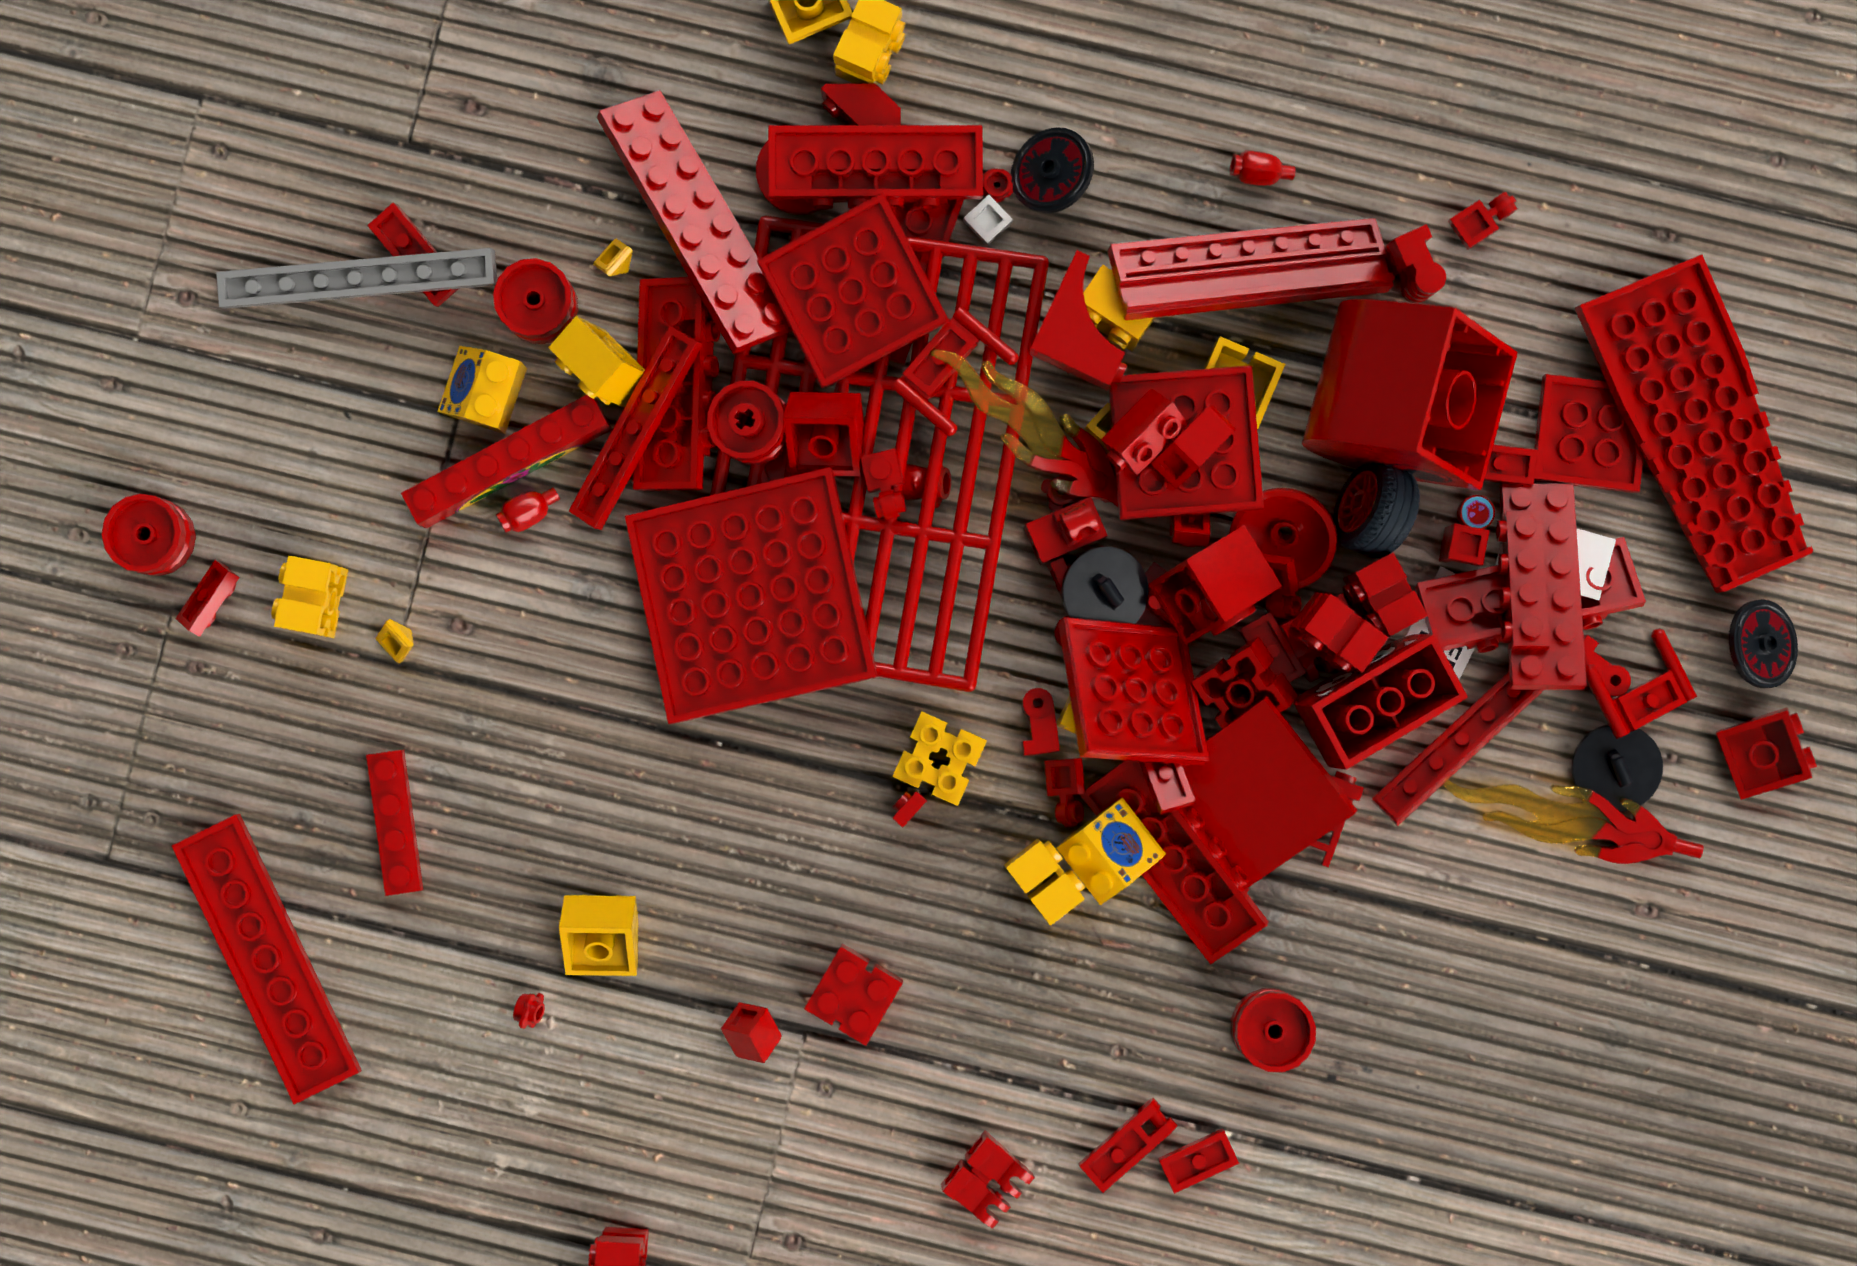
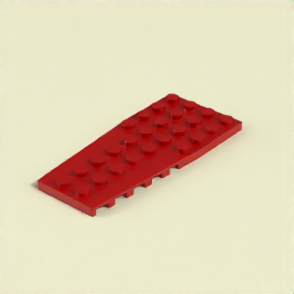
[1574,254,1813,593]

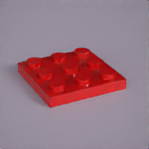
[1534,374,1644,493]

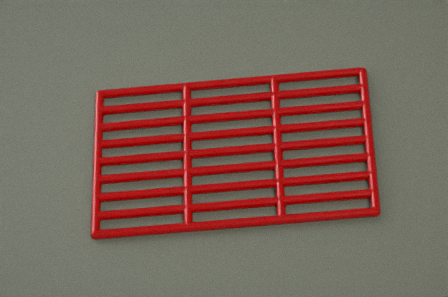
[710,215,1049,692]

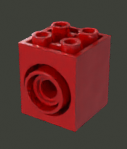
[1148,525,1282,645]

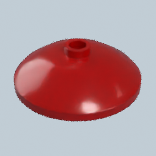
[1229,488,1337,589]

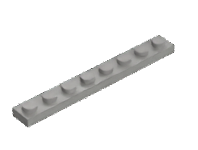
[216,248,497,309]

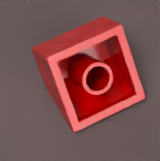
[783,392,864,477]

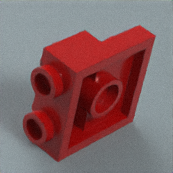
[1716,708,1817,800]

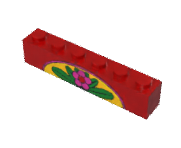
[401,394,613,529]

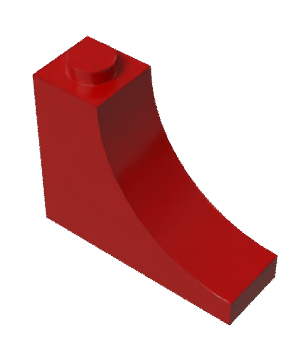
[1029,250,1128,391]

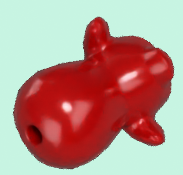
[902,464,951,509]

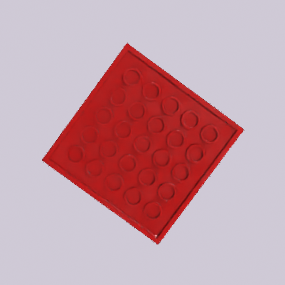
[625,467,878,724]

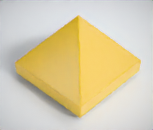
[593,239,633,277]
[376,619,414,664]

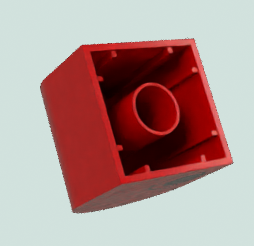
[1302,299,1518,491]

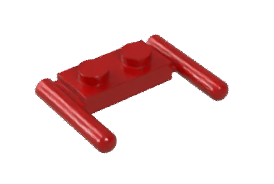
[892,306,1019,436]
[1585,628,1697,739]

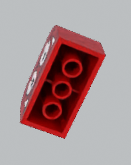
[1294,634,1468,770]

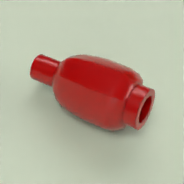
[1230,150,1296,186]
[495,487,560,533]

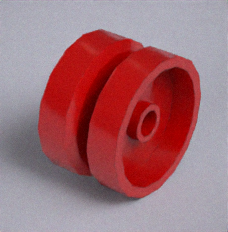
[493,258,579,344]
[707,381,787,465]
[101,494,196,576]
[1231,988,1316,1072]

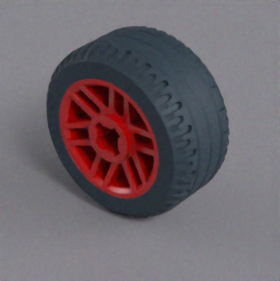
[1333,463,1420,558]

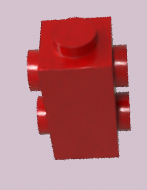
[1101,388,1188,475]

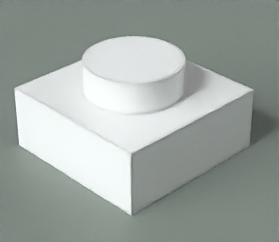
[963,195,1013,246]

